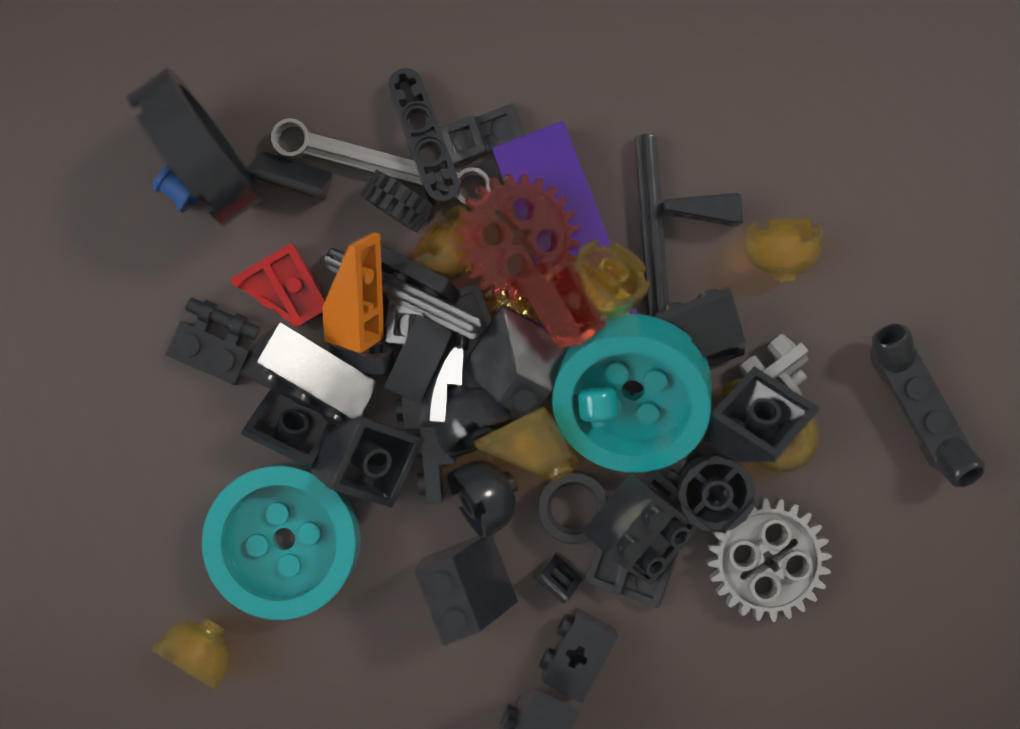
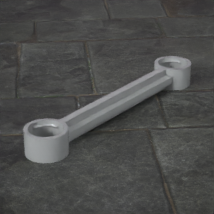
[271,118,492,208]

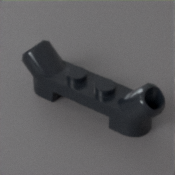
[870,323,985,488]

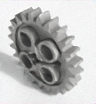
[706,497,832,622]

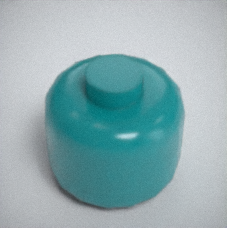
[578,387,618,427]

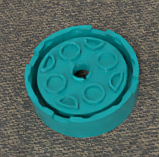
[552,314,712,473]
[202,463,361,620]

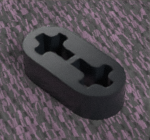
[328,341,394,374]

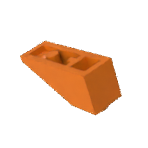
[322,232,384,353]

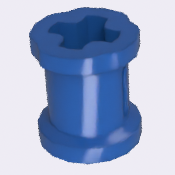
[152,165,199,213]

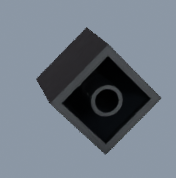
[415,535,518,646]

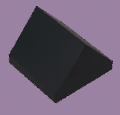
[533,554,583,604]

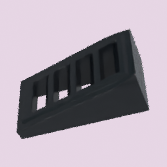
[662,193,743,227]

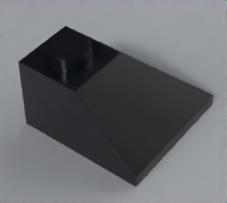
[463,304,569,420]
[704,366,820,462]

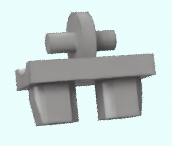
[739,334,809,396]

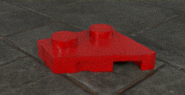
[229,243,326,327]

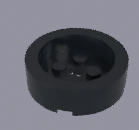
[127,67,264,226]

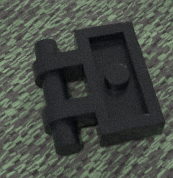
[166,297,261,385]

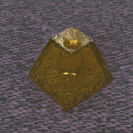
[474,407,580,481]

